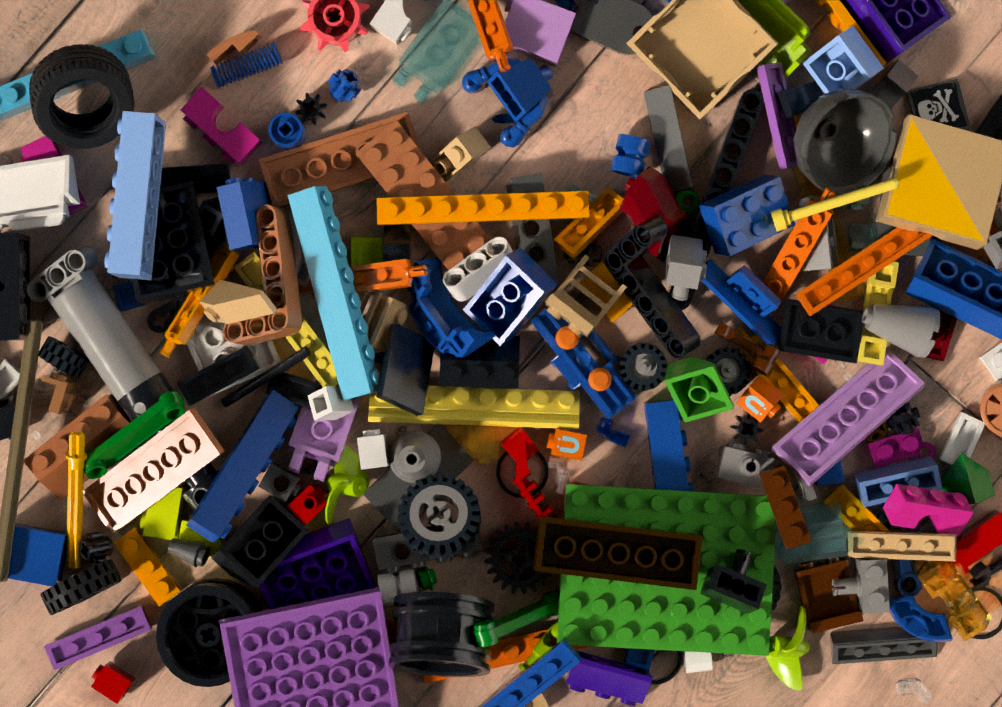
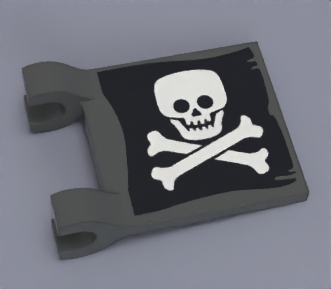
[907,79,973,132]

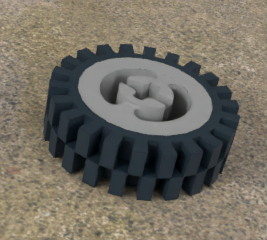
[397,474,481,559]

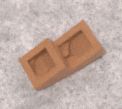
[206,30,262,64]

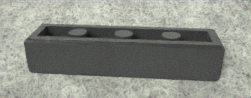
[644,85,693,193]
[830,627,938,664]

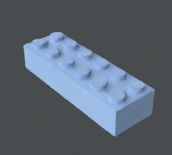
[104,111,166,280]

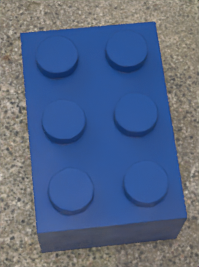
[699,174,795,256]
[463,248,558,346]

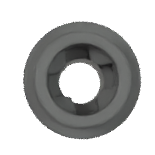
[168,538,210,567]

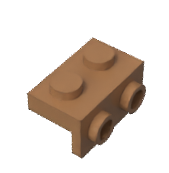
[41,372,79,414]

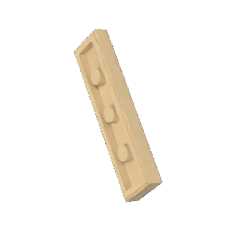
[848,530,956,561]

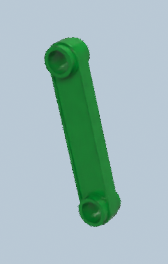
[83,391,185,479]
[473,590,560,647]

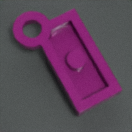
[867,427,936,468]

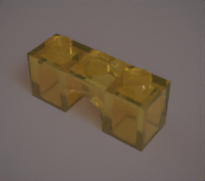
[918,561,991,641]

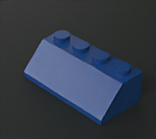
[905,238,1002,340]

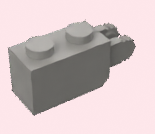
[793,195,839,271]

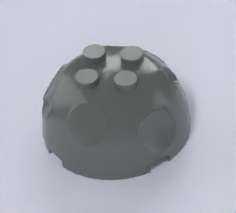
[793,88,897,195]

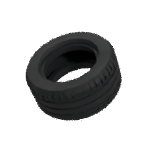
[29,44,135,149]

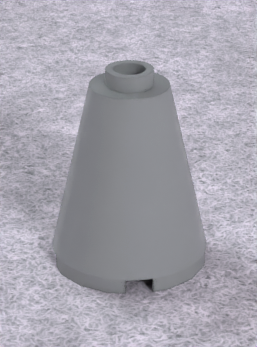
[862,304,940,358]
[389,431,441,483]

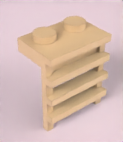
[545,254,627,337]
[359,291,409,352]

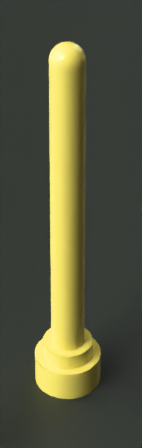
[771,179,899,232]

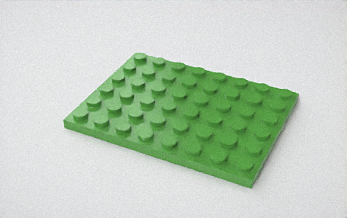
[557,484,776,656]

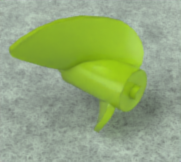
[323,444,369,525]
[766,604,810,691]

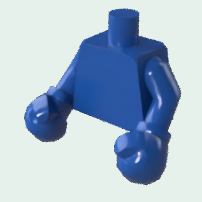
[462,58,553,148]

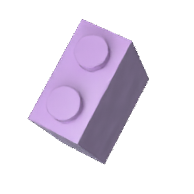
[505,0,576,66]

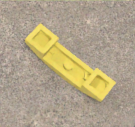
[857,262,899,366]

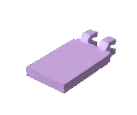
[288,375,362,482]

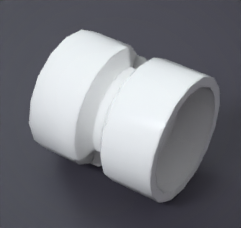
[378,568,419,608]

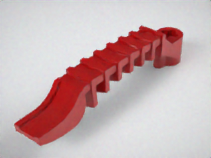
[500,427,558,520]

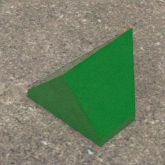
[939,453,995,505]

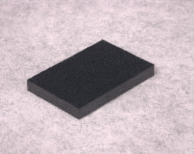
[778,299,864,364]
[376,323,435,416]

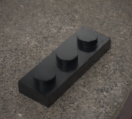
[177,346,260,406]

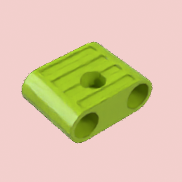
[351,236,383,266]

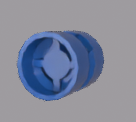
[268,112,306,150]
[610,134,651,178]

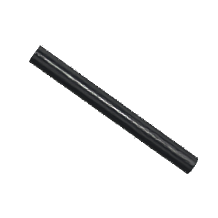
[221,346,311,408]

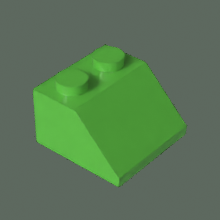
[664,356,734,423]

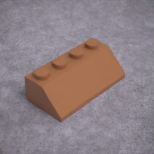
[24,394,131,500]

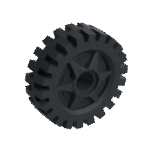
[40,559,122,615]

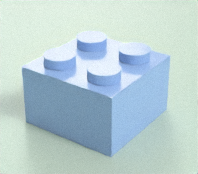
[803,26,884,94]

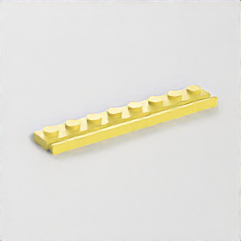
[368,386,580,429]

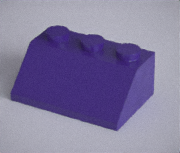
[565,650,653,706]

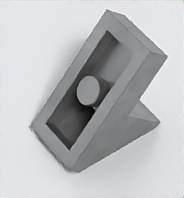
[870,60,919,109]

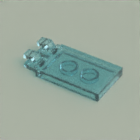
[392,0,481,104]

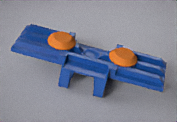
[530,307,637,420]

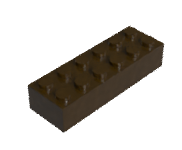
[533,515,703,590]

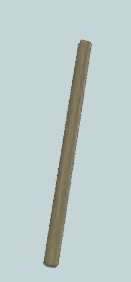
[0,320,43,582]

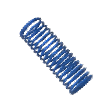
[210,42,283,88]

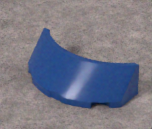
[405,257,496,357]

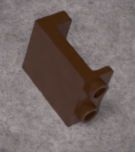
[794,554,864,634]

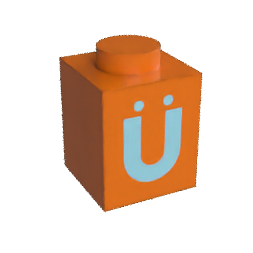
[736,375,784,423]
[547,428,587,461]

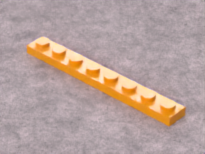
[377,191,589,225]

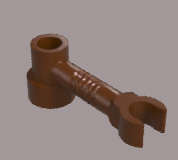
[715,322,780,377]

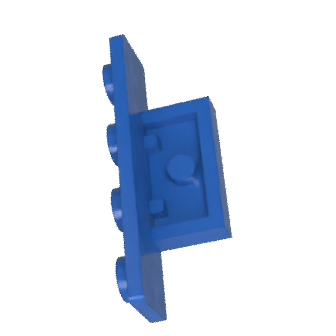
[700,259,782,347]

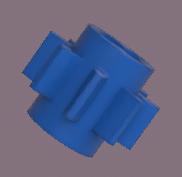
[327,69,361,102]

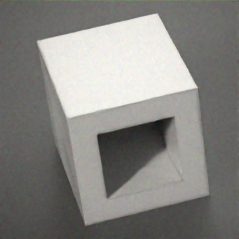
[308,386,354,421]

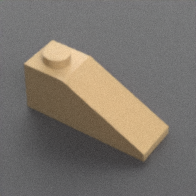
[199,280,277,324]

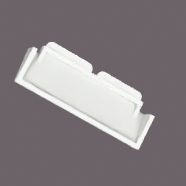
[0,155,80,233]

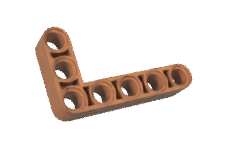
[223,205,302,346]

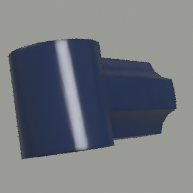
[891,559,922,597]

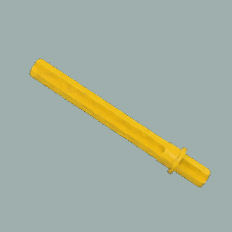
[66,431,87,569]

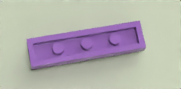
[757,62,798,170]
[44,605,153,670]

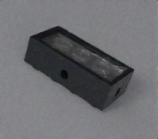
[0,233,31,341]

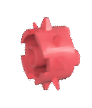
[300,0,370,52]

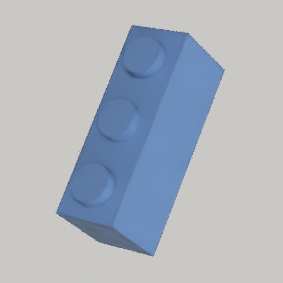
[853,456,942,507]

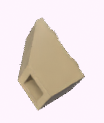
[429,126,490,182]

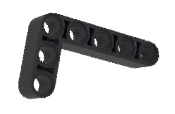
[604,216,701,359]

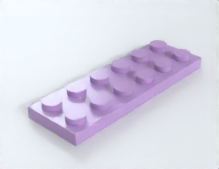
[772,348,925,487]

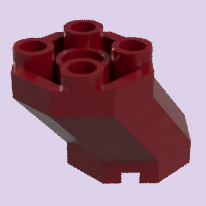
[619,166,693,262]

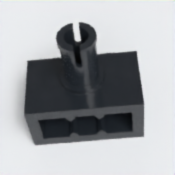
[700,549,767,614]

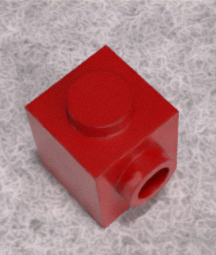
[287,483,329,525]
[91,661,136,704]

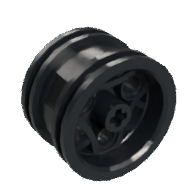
[156,578,263,687]
[389,592,495,677]

